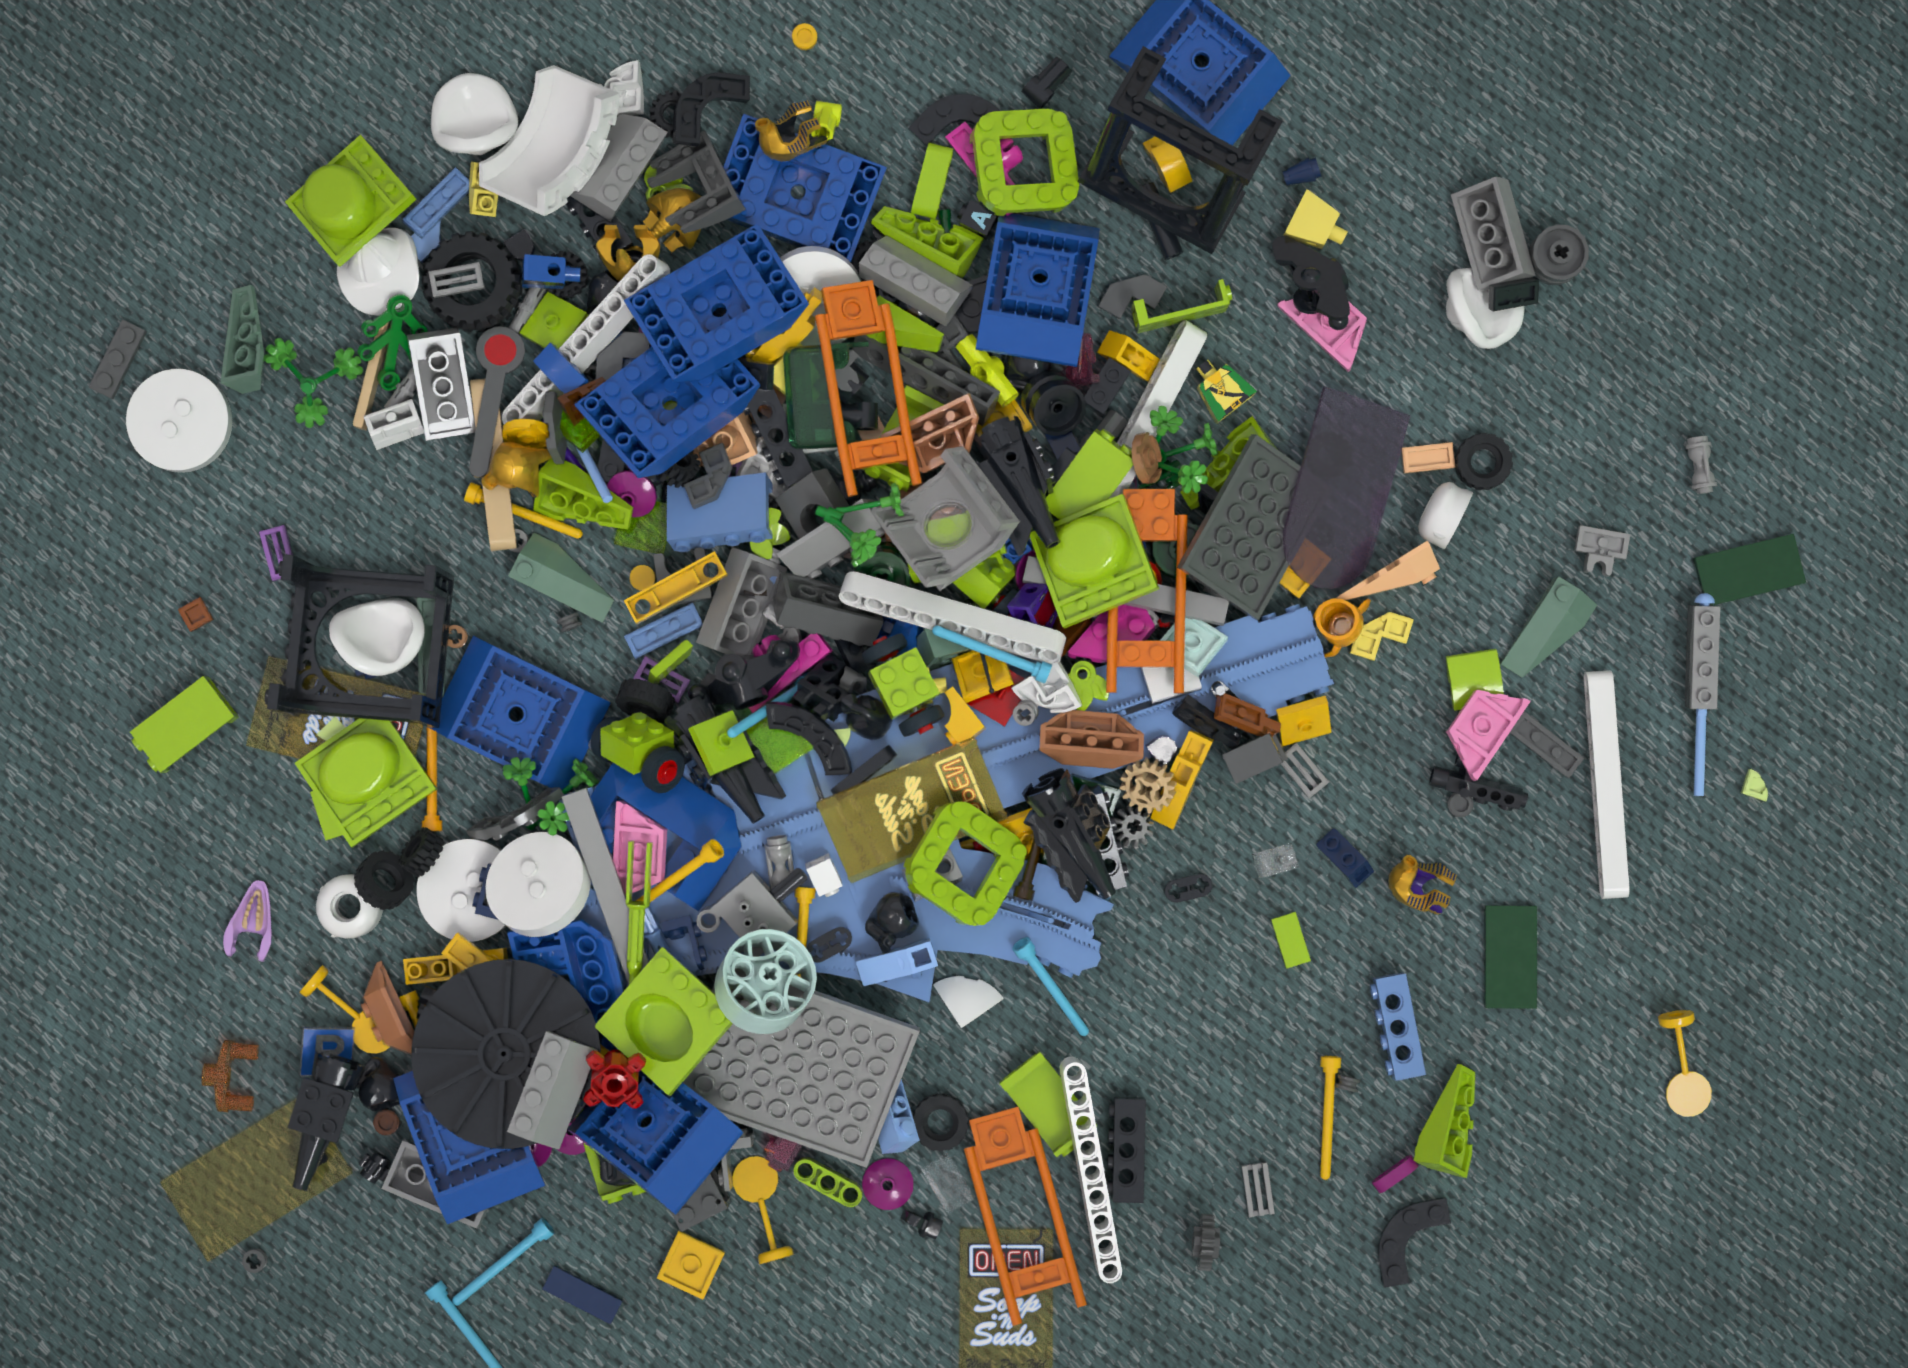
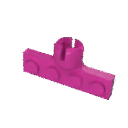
[945,121,1023,216]
[749,633,833,713]

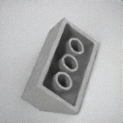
[570,114,668,222]
[1451,176,1536,291]
[859,235,973,326]
[777,499,885,579]
[696,547,787,656]
[507,1031,598,1149]
[381,1140,488,1229]

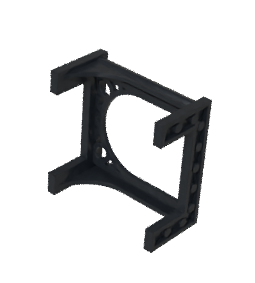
[1077,46,1283,254]
[264,554,455,728]

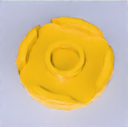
[502,419,549,449]

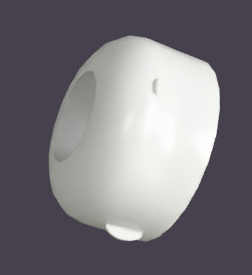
[1418,482,1473,549]
[316,874,383,939]

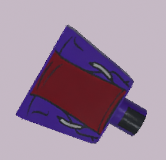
[1007,583,1057,629]

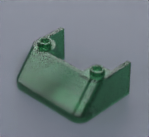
[783,341,871,450]

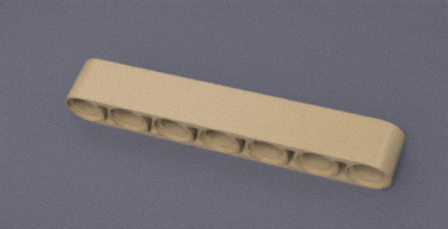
[470,378,517,551]

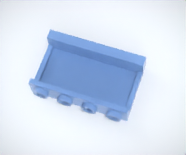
[667,472,773,552]

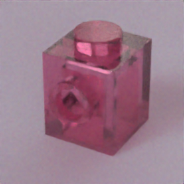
[764,1136,802,1172]

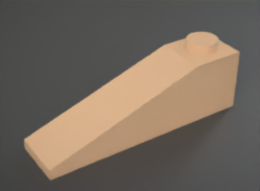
[675,412,758,467]
[1334,541,1440,601]

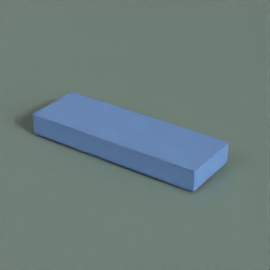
[403,167,469,239]
[624,602,703,659]

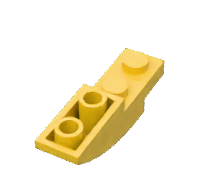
[745,287,822,363]
[1150,729,1214,829]
[403,948,508,985]

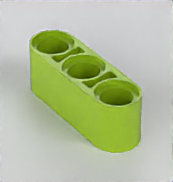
[911,142,954,219]
[794,1157,863,1207]

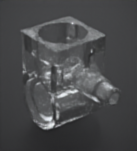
[1251,843,1299,879]

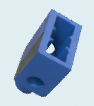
[522,254,580,289]

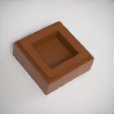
[178,597,214,632]

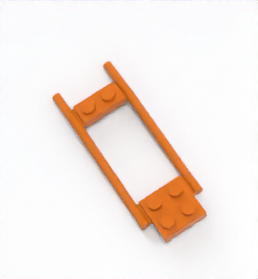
[815,280,922,497]
[1106,489,1187,694]
[964,1107,1087,1326]

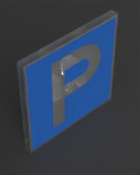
[299,1027,355,1076]

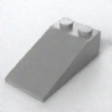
[407,328,476,441]

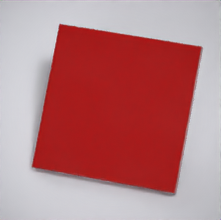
[962,669,1025,727]

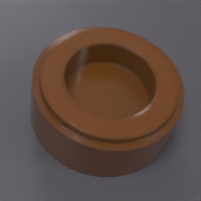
[373,1109,400,1135]

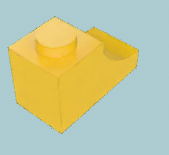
[1097,330,1160,381]
[944,686,986,748]

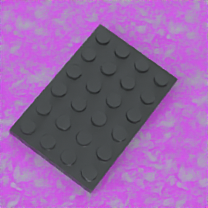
[1177,434,1332,620]

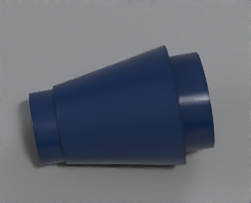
[1282,157,1322,186]

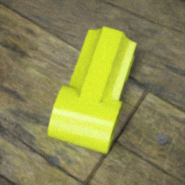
[811,101,842,141]

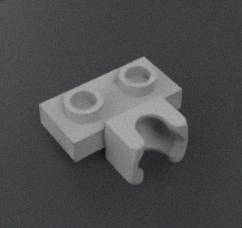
[1574,525,1631,577]

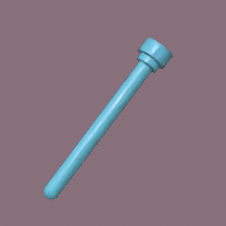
[932,625,1052,684]
[727,672,809,738]
[1012,937,1089,1036]
[452,1218,555,1306]
[425,1280,503,1368]

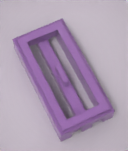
[259,525,293,581]
[633,656,691,703]

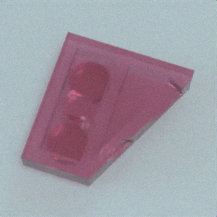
[1066,333,1100,387]

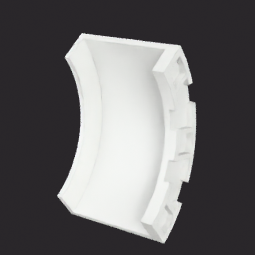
[479,65,620,216]

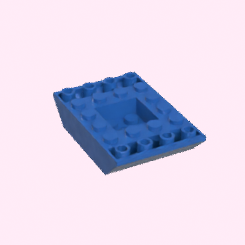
[1109,0,1291,146]
[724,114,887,263]
[975,213,1100,367]
[624,223,809,382]
[574,347,760,478]
[428,636,611,791]
[567,1070,744,1215]
[393,1071,546,1224]

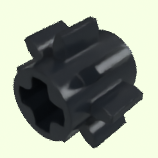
[359,1151,391,1183]

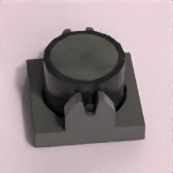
[815,350,869,404]

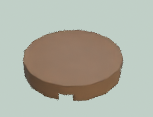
[1132,432,1162,484]

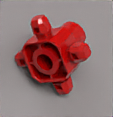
[583,1049,646,1109]

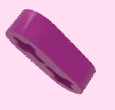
[1372,1155,1419,1193]

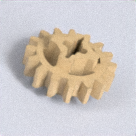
[1120,757,1177,813]

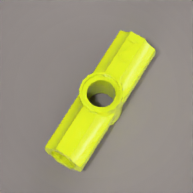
[956,334,1019,408]

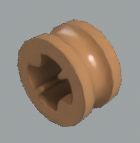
[448,625,468,648]

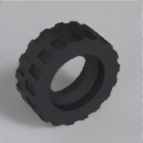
[1455,433,1513,491]
[615,678,675,723]
[354,850,415,910]
[913,1093,969,1152]

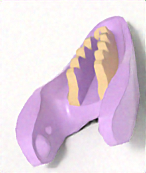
[223,880,272,962]

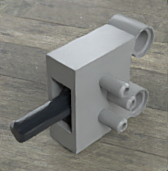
[696,868,807,957]

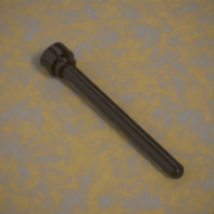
[1013,838,1041,901]

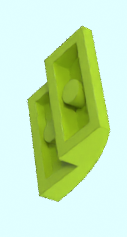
[1446,649,1504,711]

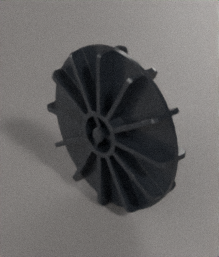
[411,959,601,1149]

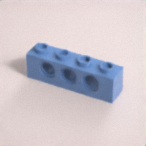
[1370,972,1426,1081]

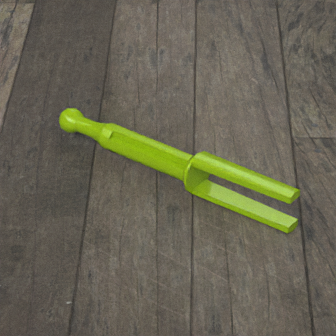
[625,840,653,985]

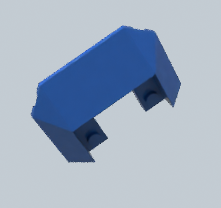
[570,763,742,911]
[507,919,625,1051]

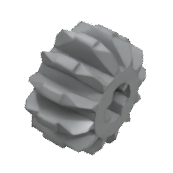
[1113,806,1154,849]

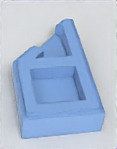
[411,220,441,263]

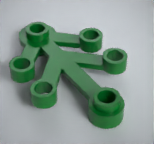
[357,294,428,391]

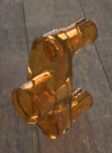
[201,1040,259,1112]

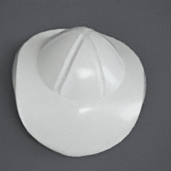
[431,73,518,155]
[337,228,419,316]
[1446,268,1524,349]
[329,598,425,676]

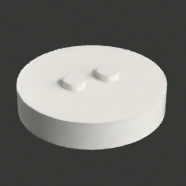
[780,246,861,351]
[126,369,232,472]
[486,832,591,937]
[417,839,506,942]

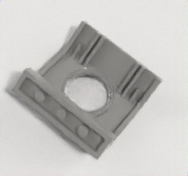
[871,446,1020,591]

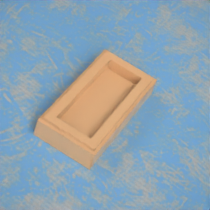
[1401,442,1455,474]

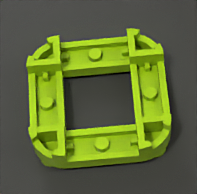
[969,109,1079,216]
[903,801,1027,926]

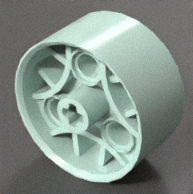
[714,929,817,1034]

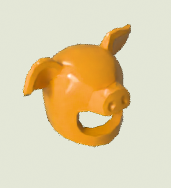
[1313,598,1371,658]

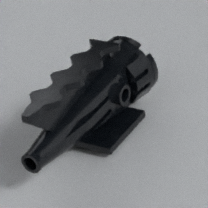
[973,416,1060,556]
[664,693,786,824]
[1022,768,1116,903]
[287,1051,366,1191]

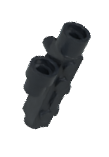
[1429,753,1528,811]

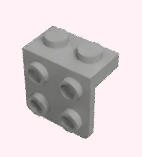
[718,1128,754,1192]

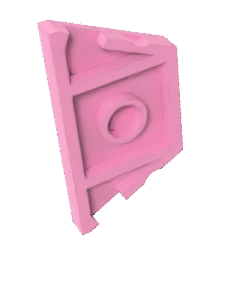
[1277,299,1367,372]
[1446,690,1531,781]
[613,800,667,895]

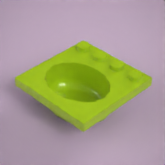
[285,134,417,267]
[1030,494,1159,628]
[294,718,437,848]
[595,947,733,1096]

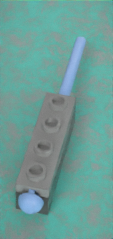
[1685,593,1720,796]

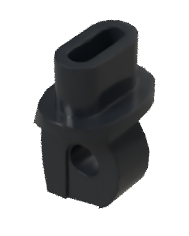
[901,1209,943,1239]

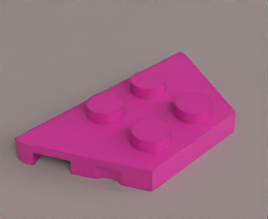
[1068,604,1155,663]

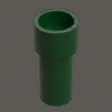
[938,209,952,234]

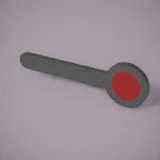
[469,326,525,478]

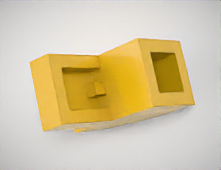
[1143,136,1192,193]

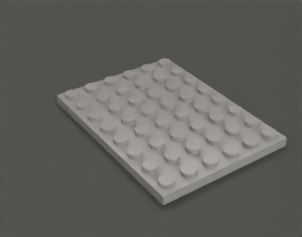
[683,969,920,1168]

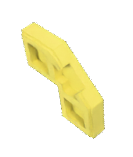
[1349,612,1414,661]

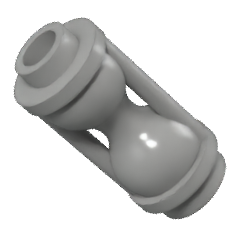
[1685,436,1717,494]
[765,835,794,890]

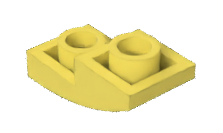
[469,162,498,217]

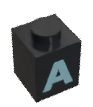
[957,200,998,240]

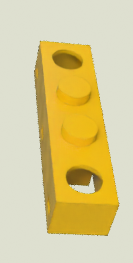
[624,551,728,624]

